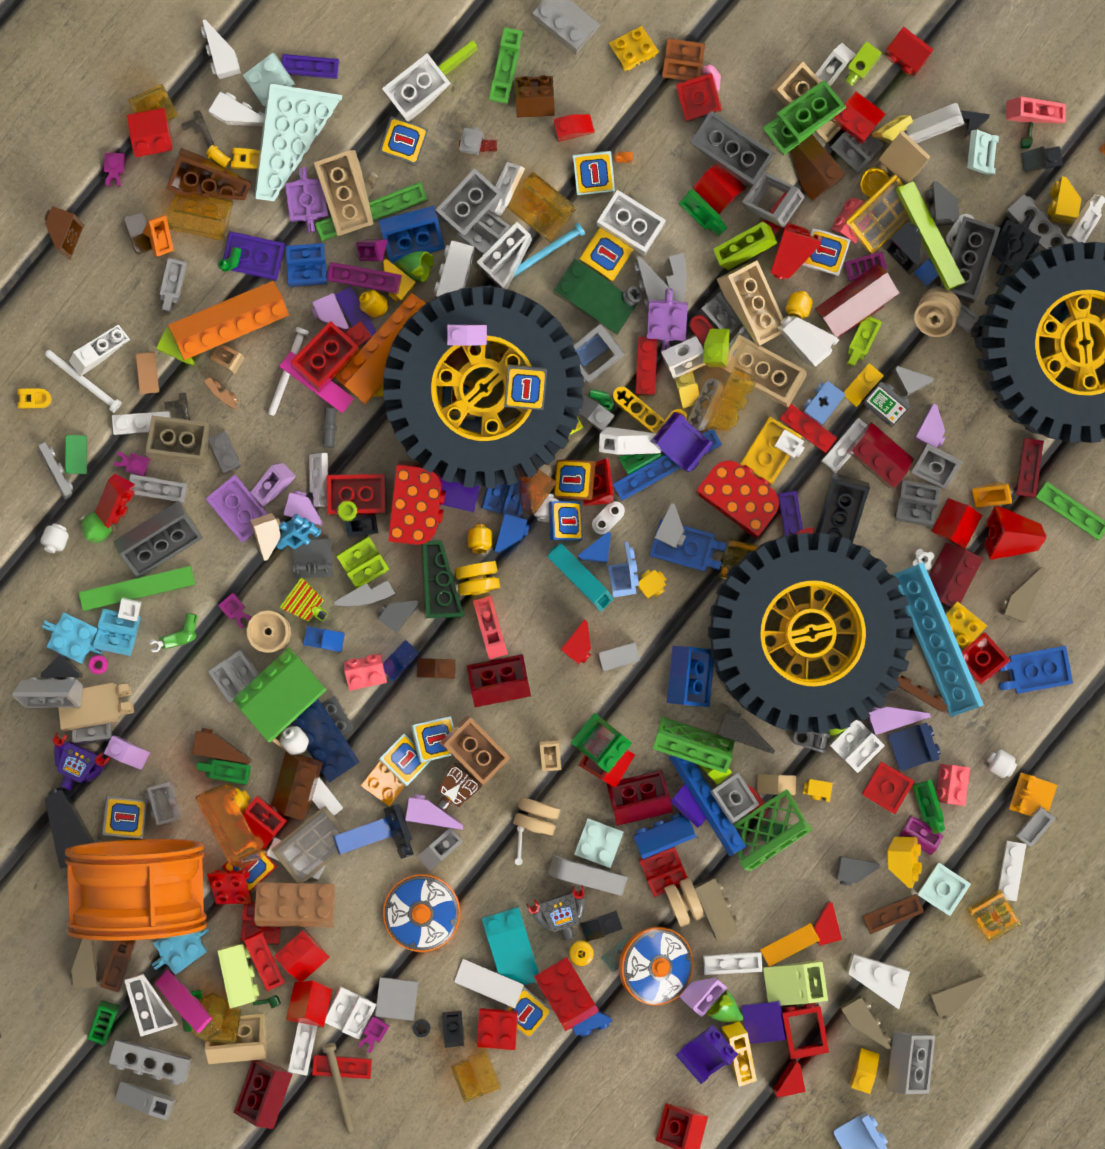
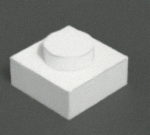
[118,598,142,622]

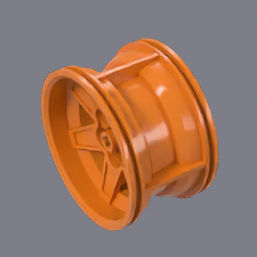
[65,839,207,941]

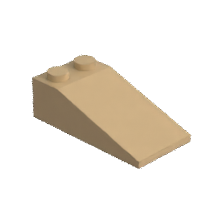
[770,61,841,143]
[877,130,930,185]
[314,150,374,236]
[717,260,784,346]
[720,335,807,408]

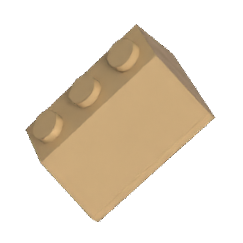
[205,1014,267,1064]

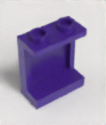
[650,412,713,472]
[676,1025,738,1084]

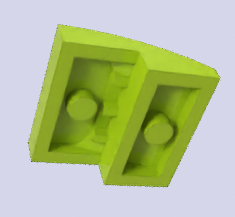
[336,535,390,589]

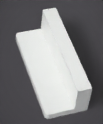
[906,103,964,143]

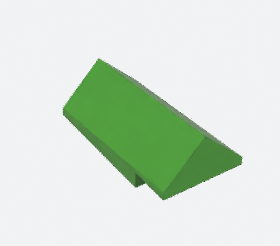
[763,80,846,155]

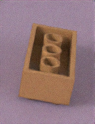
[255,882,336,928]

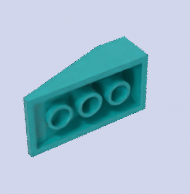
[482,906,539,985]

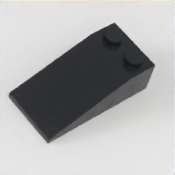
[815,472,870,543]

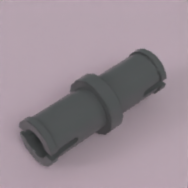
[322,408,337,448]

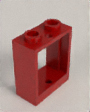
[782,1003,829,1059]

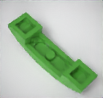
[489,27,523,104]

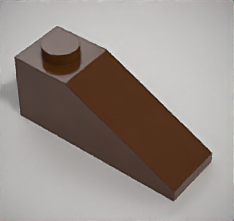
[192,728,252,764]

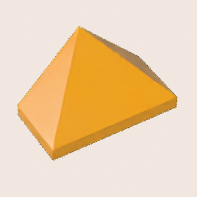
[972,482,1012,507]

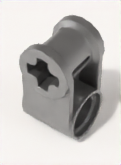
[791,731,830,753]

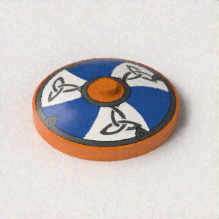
[383,874,461,952]
[619,927,693,1005]

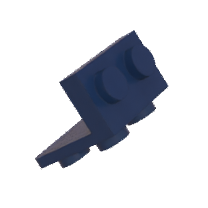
[888,723,941,771]

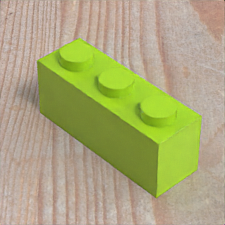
[713,222,777,270]

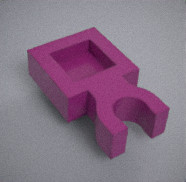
[104,153,125,187]
[113,451,150,477]
[218,593,252,629]
[358,1016,390,1053]

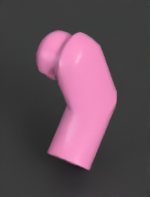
[702,65,721,92]

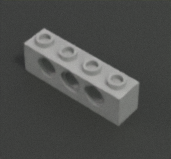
[1004,194,1074,251]
[109,1038,192,1085]

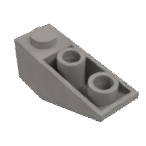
[634,256,670,310]
[115,1081,176,1120]

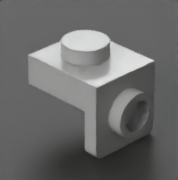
[459,127,485,155]

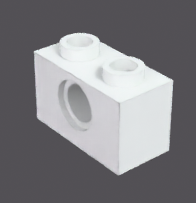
[661,336,706,379]

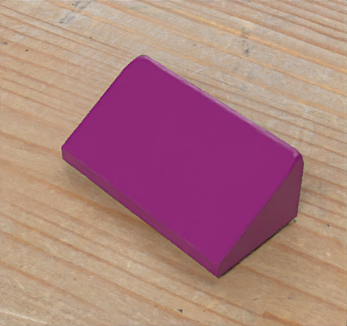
[356,239,387,261]
[899,816,943,855]

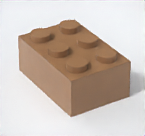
[439,716,510,785]

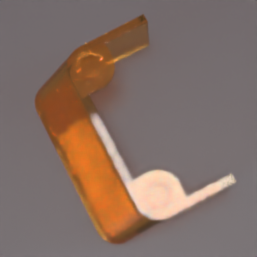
[195,783,268,869]

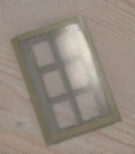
[271,806,346,883]

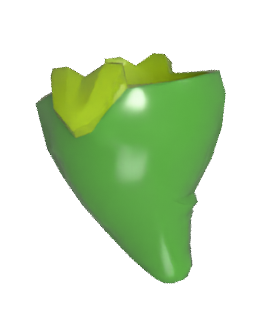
[394,251,434,282]
[706,990,743,1022]

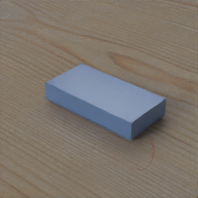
[576,334,609,367]

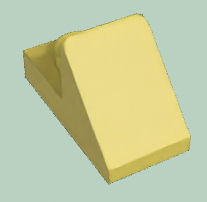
[871,115,913,144]
[675,371,699,409]

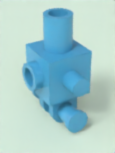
[276,513,321,549]

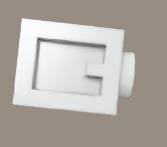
[774,430,805,459]

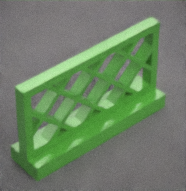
[652,716,735,773]
[734,789,813,871]

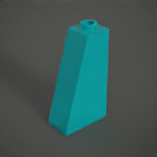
[547,543,614,612]

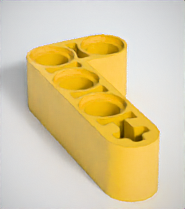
[613,387,687,433]

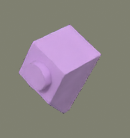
[312,293,349,332]
[447,324,487,345]
[914,404,946,448]
[250,463,296,506]
[283,491,323,526]
[104,736,150,770]
[679,977,727,1017]

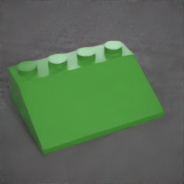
[232,647,327,743]

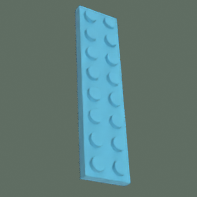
[893,562,984,717]

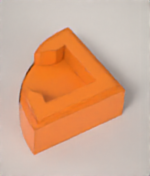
[613,152,633,163]

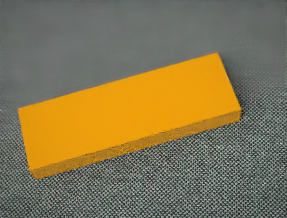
[760,923,820,967]

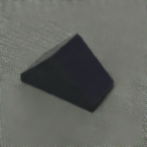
[345,514,379,538]
[41,654,83,678]

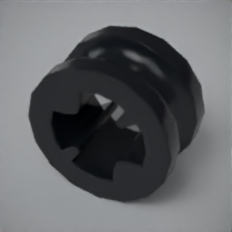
[413,1019,431,1038]

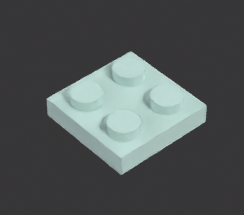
[243,53,296,107]
[574,818,624,868]
[917,862,971,916]

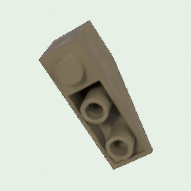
[840,995,891,1049]

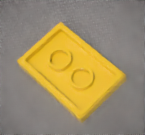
[740,416,802,485]

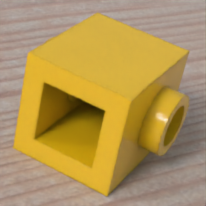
[638,569,667,599]

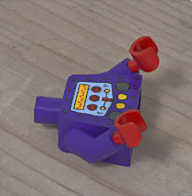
[53,733,110,790]

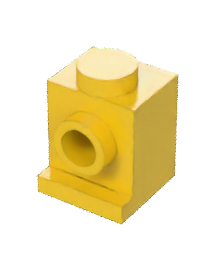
[803,779,833,802]

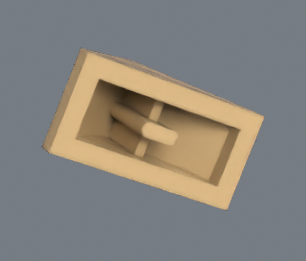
[209,344,245,374]
[540,740,561,772]
[757,774,796,795]

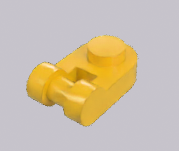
[230,148,260,170]
[17,389,52,409]

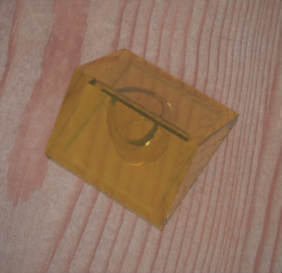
[128,84,178,120]

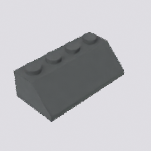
[940,216,1000,304]
[114,501,203,578]

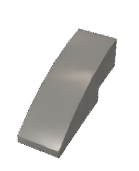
[666,253,687,302]
[334,580,396,607]

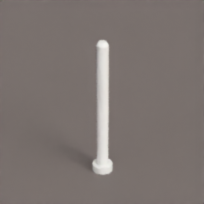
[268,327,309,416]
[45,350,122,413]

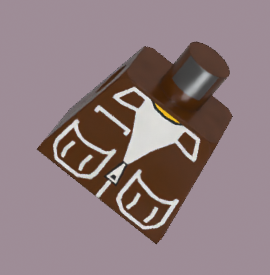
[437,763,482,811]

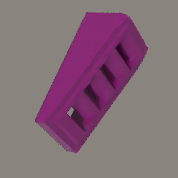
[844,252,887,281]

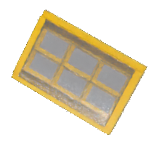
[846,174,910,254]

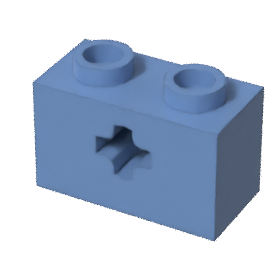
[803,381,846,426]

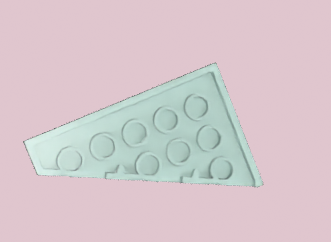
[254,84,342,201]

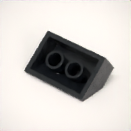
[884,222,921,275]

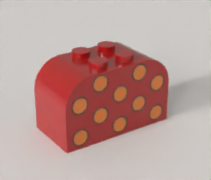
[388,461,446,545]
[695,461,779,539]

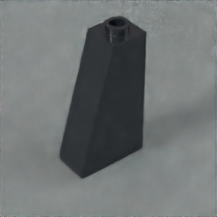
[45,788,95,869]

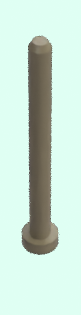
[322,1043,354,1133]

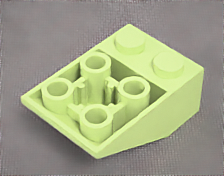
[763,960,828,1005]

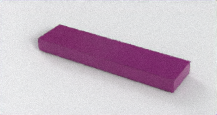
[327,262,402,294]

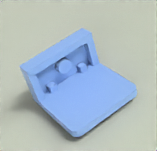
[608,542,639,597]
[833,1112,888,1149]

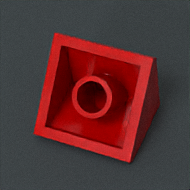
[693,164,746,215]
[583,458,613,506]
[931,498,983,549]
[961,632,1011,685]
[286,980,332,1028]
[772,1059,806,1097]

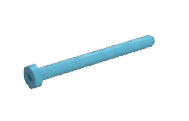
[513,223,585,278]

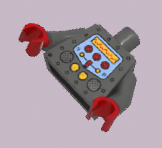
[526,885,586,940]

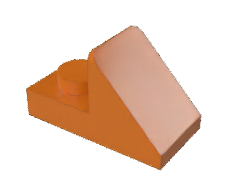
[143,215,174,257]

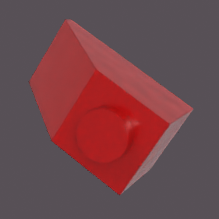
[553,114,595,142]
[813,901,842,946]

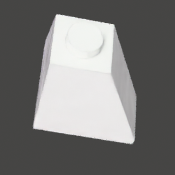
[777,316,839,367]

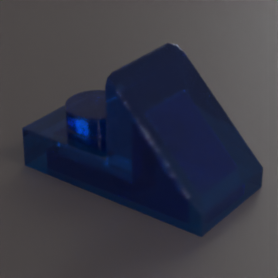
[383,640,420,681]

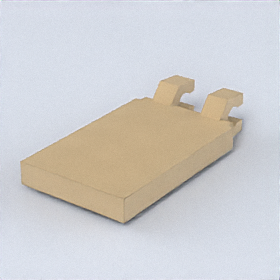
[59,683,134,732]

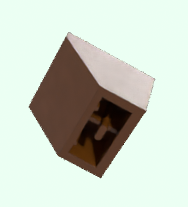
[515,75,555,118]

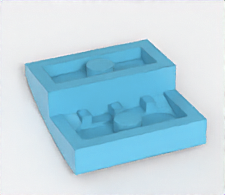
[93,609,141,656]

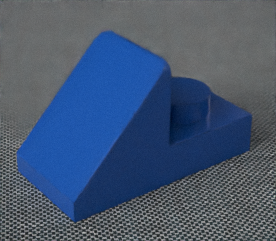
[303,626,345,652]

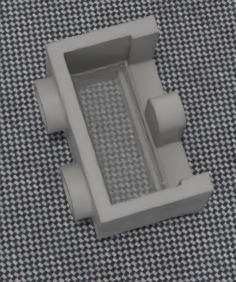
[146,782,182,825]

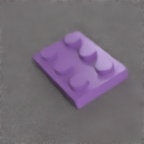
[206,475,268,543]

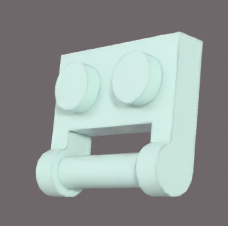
[967,130,999,175]

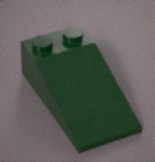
[554,258,638,335]

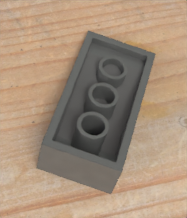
[690,111,775,188]

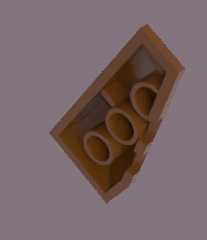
[790,134,845,201]
[166,148,252,200]

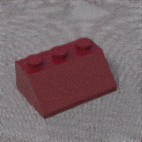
[847,422,914,488]
[929,542,983,609]
[467,654,531,708]
[606,770,673,826]
[233,1060,293,1129]

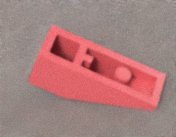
[1006,97,1066,123]
[473,596,508,659]

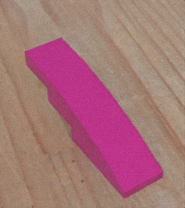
[279,351,354,413]
[155,969,212,1033]

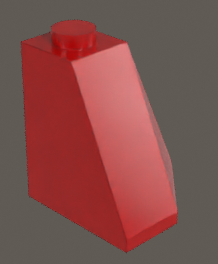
[771,222,822,280]
[985,505,1046,560]

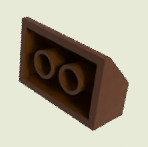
[45,206,84,260]
[271,751,323,821]

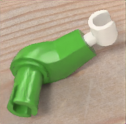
[149,613,198,652]

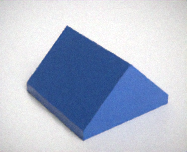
[578,531,611,564]

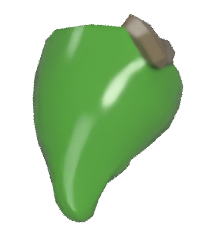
[77,512,116,543]

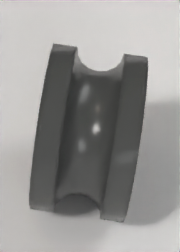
[623,286,642,305]

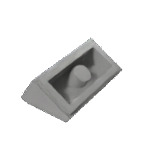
[598,642,640,671]

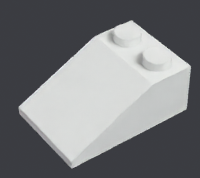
[382,53,451,122]

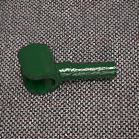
[1021,122,1034,148]
[253,995,281,1009]

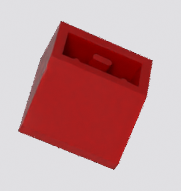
[95,474,135,528]
[234,795,289,850]

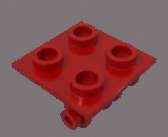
[207,869,253,904]

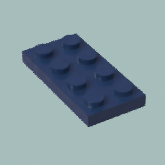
[291,699,360,783]

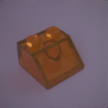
[518,469,557,514]

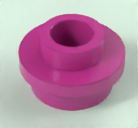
[88,655,108,674]

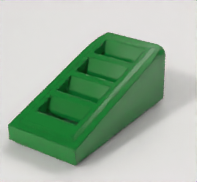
[87,1000,119,1045]

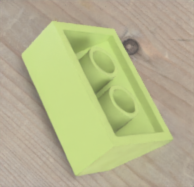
[218,942,259,1008]

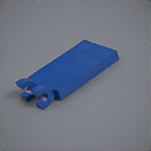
[650,519,727,572]
[998,646,1073,694]

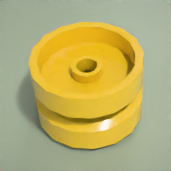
[455,561,500,596]

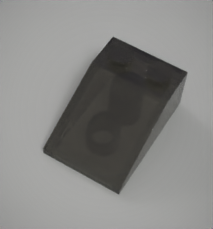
[716,710,775,754]

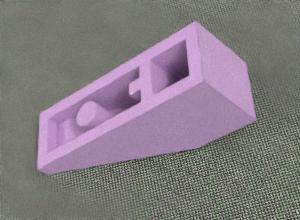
[868,707,931,735]
[405,794,464,830]

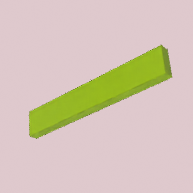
[896,182,965,291]

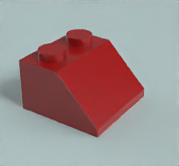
[885,26,934,77]
[832,91,886,145]
[127,107,174,157]
[561,620,591,665]
[578,733,635,788]
[274,929,330,982]
[656,1103,708,1149]

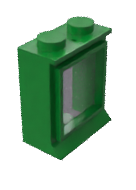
[570,713,632,773]

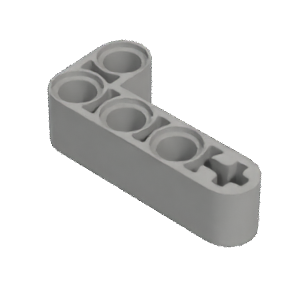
[548,855,628,896]

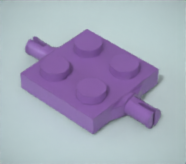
[285,167,329,233]
[647,288,688,351]

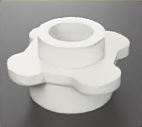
[913,549,934,570]

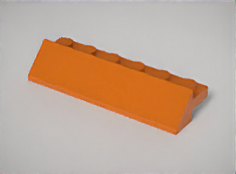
[167,281,290,360]
[335,293,426,405]

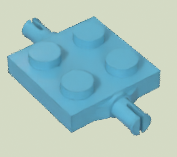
[42,612,104,664]
[151,927,209,975]

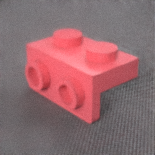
[831,198,876,244]
[344,654,387,691]
[936,764,970,806]

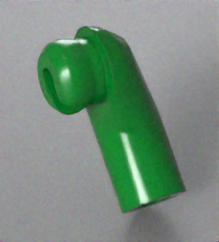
[218,247,242,272]
[588,389,613,411]

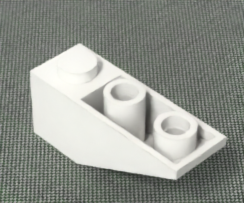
[201,20,241,79]
[209,92,265,127]
[69,325,130,376]
[599,427,661,454]

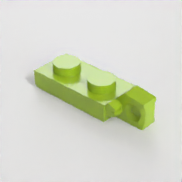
[847,316,882,368]

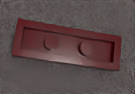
[1016,438,1044,498]

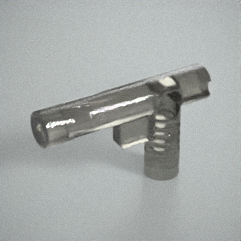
[181,110,214,148]
[164,393,190,420]

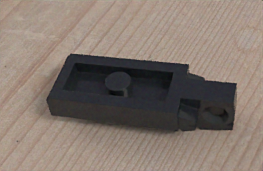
[383,803,414,859]

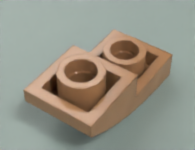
[136,352,159,394]
[204,377,239,410]

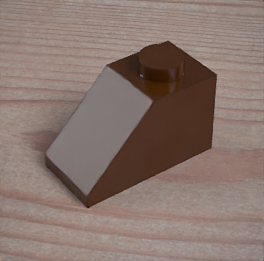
[417,658,456,679]

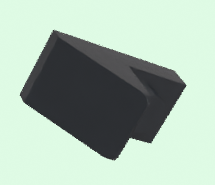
[960,110,990,138]
[1021,146,1063,172]
[580,910,623,941]
[442,1010,465,1048]

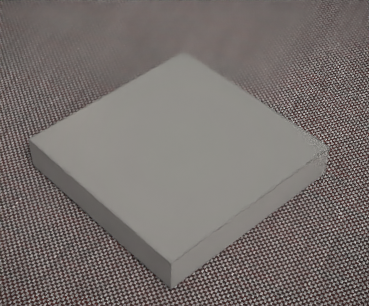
[375,977,419,1021]

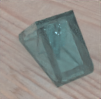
[601,933,633,972]

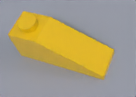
[721,1021,757,1087]

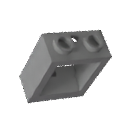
[742,171,805,228]
[573,324,626,383]

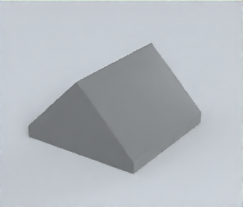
[891,366,934,397]
[911,444,962,489]
[710,773,759,824]

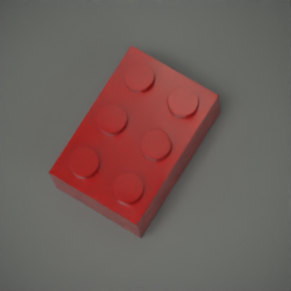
[291,321,359,392]
[327,474,387,515]
[534,957,599,1031]

